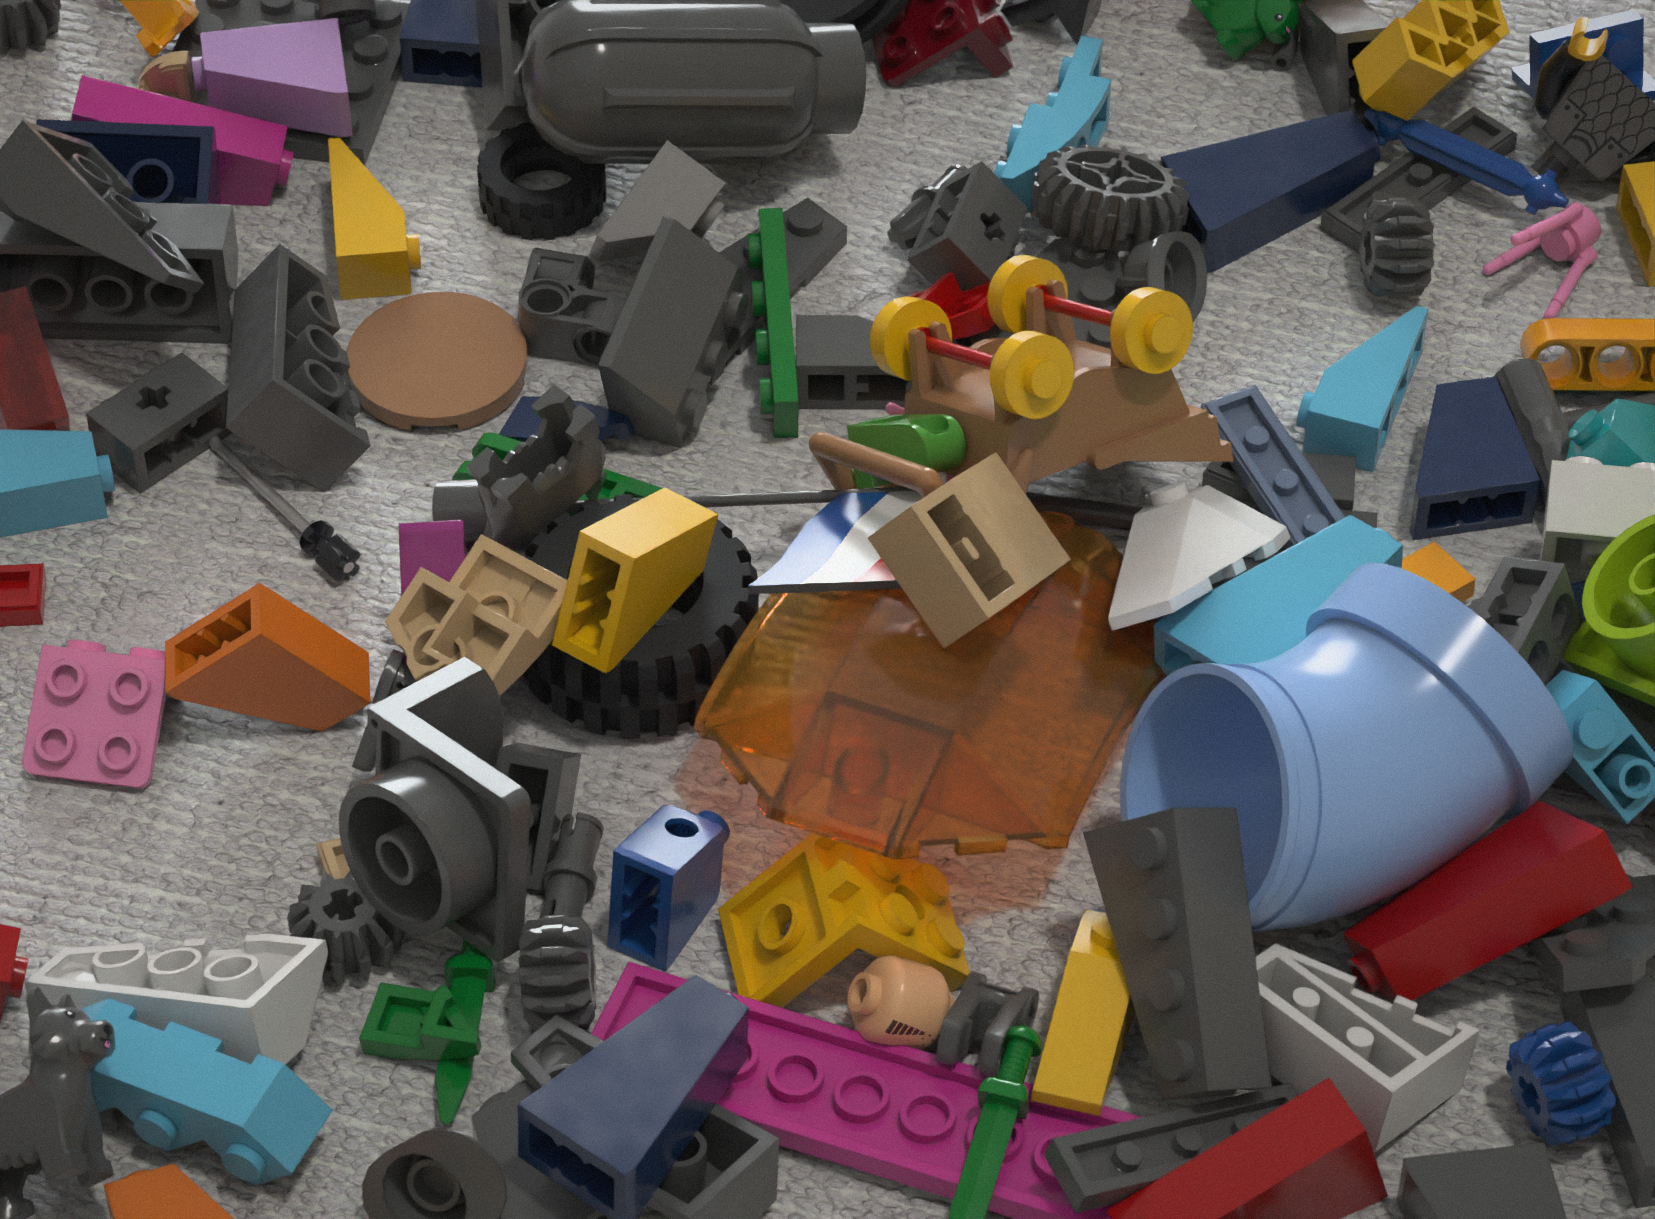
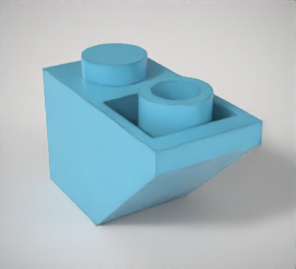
[1546,670,1655,824]

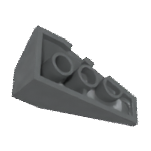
[0,120,204,293]
[511,1015,779,1219]

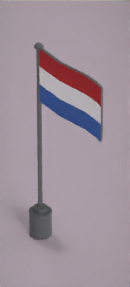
[432,479,922,594]

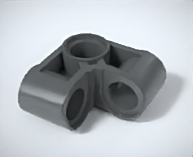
[518,247,626,368]

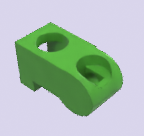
[846,414,966,488]

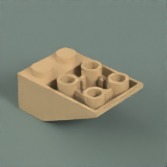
[868,452,1071,648]

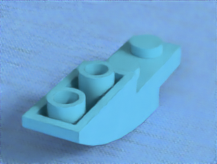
[994,35,1111,214]

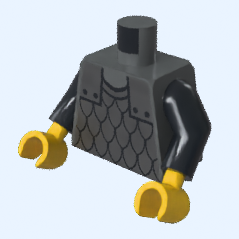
[1530,17,1655,186]

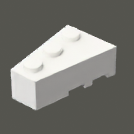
[1255,943,1480,1152]

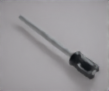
[209,436,361,582]

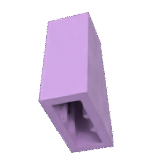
[191,18,353,137]

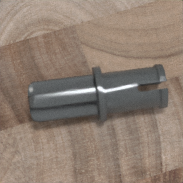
[887,164,968,250]

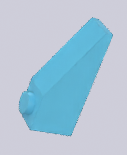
[1296,306,1428,472]

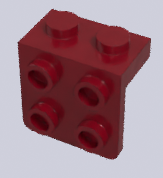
[872,0,1013,87]

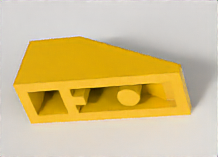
[328,138,422,300]
[1031,909,1135,1116]

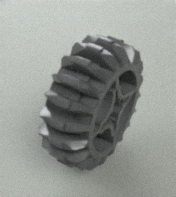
[1031,144,1189,254]

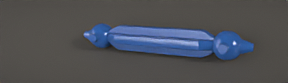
[1364,109,1569,216]

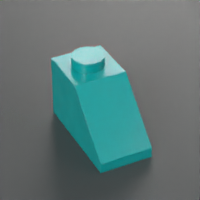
[1566,398,1655,467]

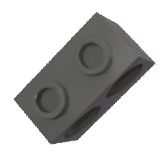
[1475,556,1581,686]

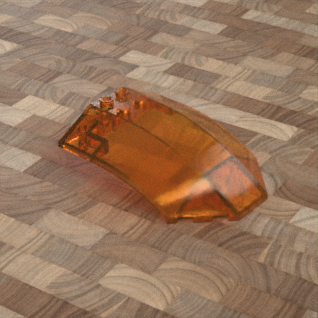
[694,511,1166,860]

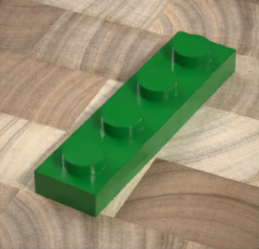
[748,208,799,438]

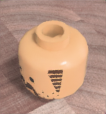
[847,955,954,1051]

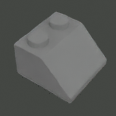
[589,140,725,262]

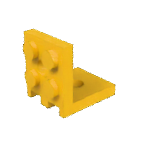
[718,818,970,1008]

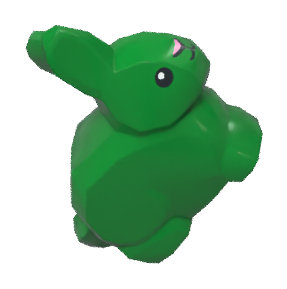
[1191,0,1304,62]

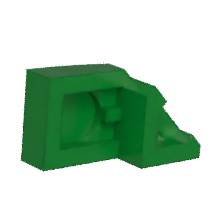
[359,983,482,1060]

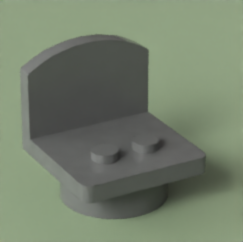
[339,657,531,962]

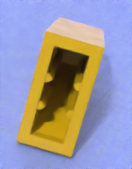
[552,487,718,674]

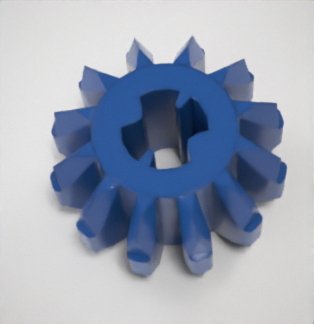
[1506,1021,1616,1147]

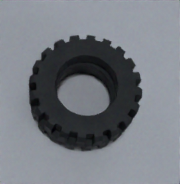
[522,494,759,738]

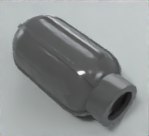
[522,0,866,164]

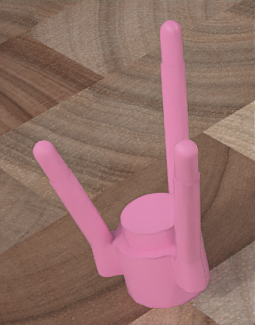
[1482,202,1601,319]

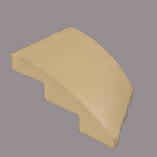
[385,534,568,696]

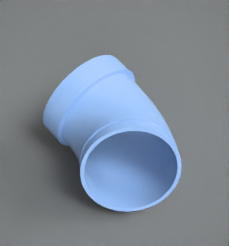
[1120,563,1574,932]

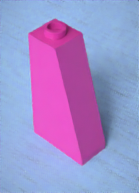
[70,75,294,206]

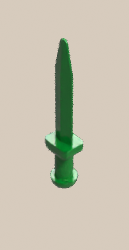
[436,939,496,1125]
[949,1025,1042,1219]

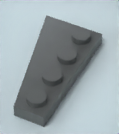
[710,197,847,385]

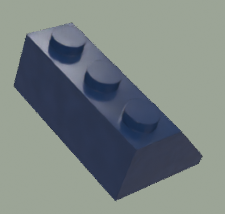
[36,119,221,204]

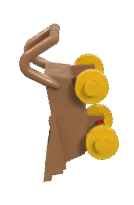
[809,255,1234,498]

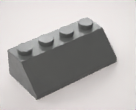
[0,202,238,343]

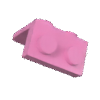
[22,639,171,789]

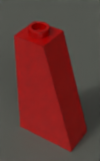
[1342,800,1632,1002]
[1106,1078,1388,1219]

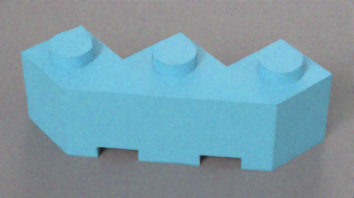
[80,998,333,1186]

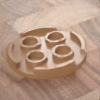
[347,292,528,431]

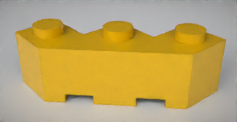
[1352,0,1510,121]

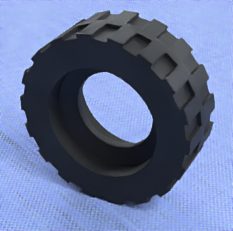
[477,122,607,241]

